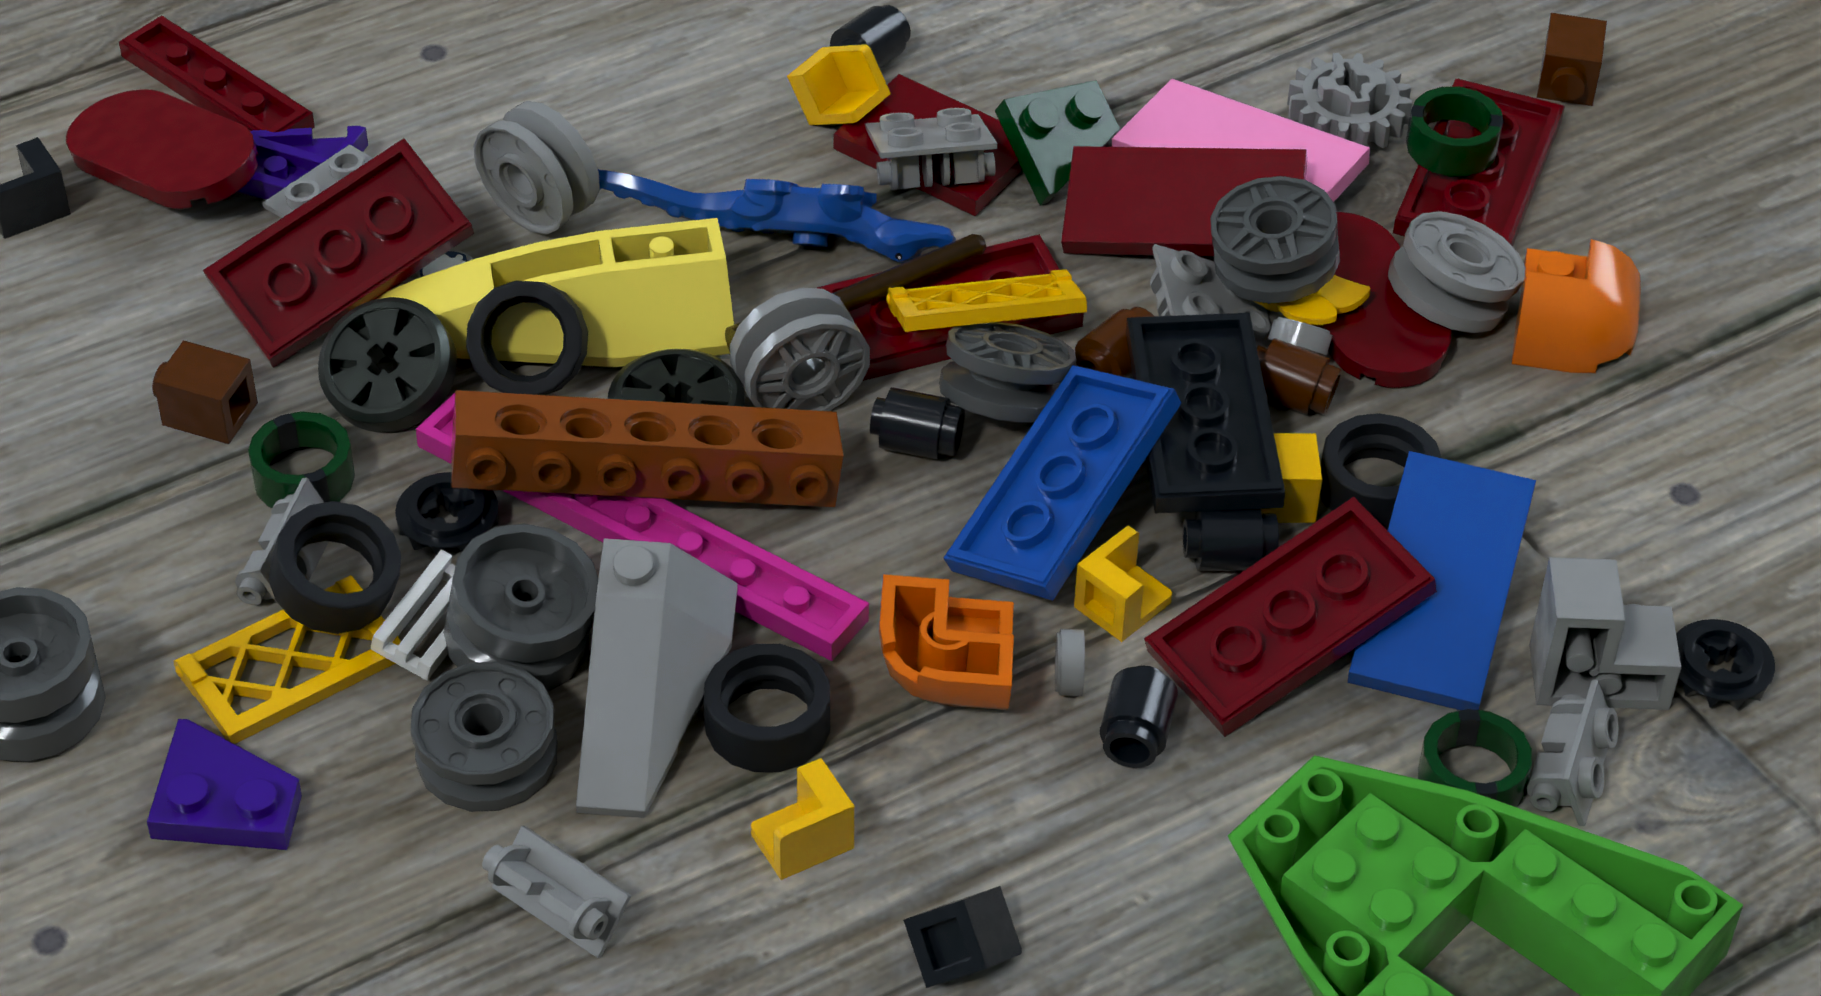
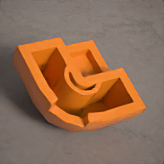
[1512,239,1641,373]
[879,574,1014,710]

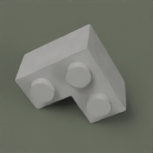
[1529,557,1681,710]

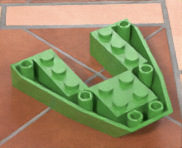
[1228,755,1743,996]

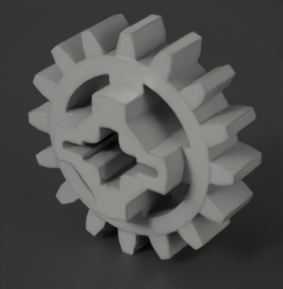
[1287,53,1412,148]

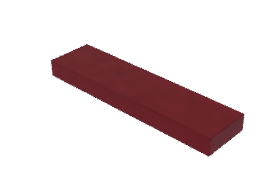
[119,15,315,132]

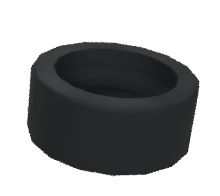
[466,280,588,395]
[1320,413,1442,530]
[269,501,401,634]
[704,644,830,772]

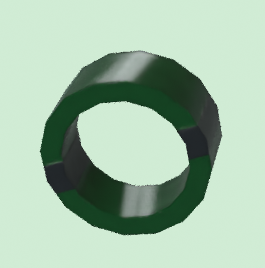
[1406,87,1504,177]
[248,411,355,508]
[1418,709,1532,807]

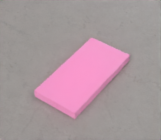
[1112,79,1370,202]

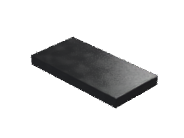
[1126,313,1285,514]

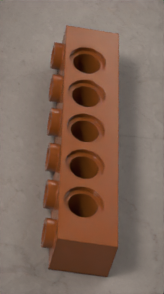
[451,390,844,507]

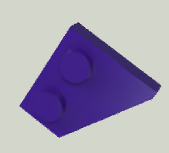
[237,126,368,200]
[147,719,302,850]

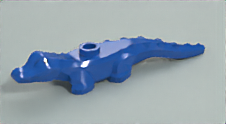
[598,169,956,263]

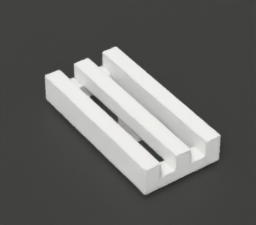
[370,549,455,681]

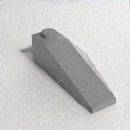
[576,538,738,818]

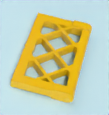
[886,269,1087,332]
[173,575,401,744]

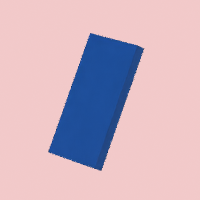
[944,365,1181,601]
[1347,451,1536,710]

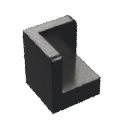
[0,137,71,239]
[903,886,1022,988]

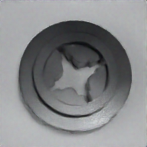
[395,472,499,555]
[1676,619,1775,710]

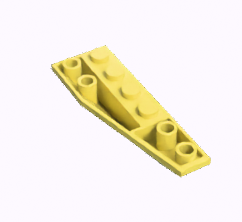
[377,218,734,367]

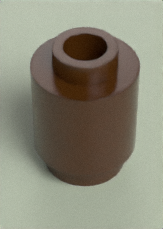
[1075,307,1154,378]
[1257,338,1342,416]

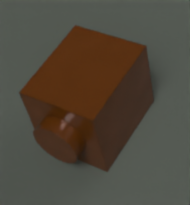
[1537,13,1607,106]
[152,340,258,444]

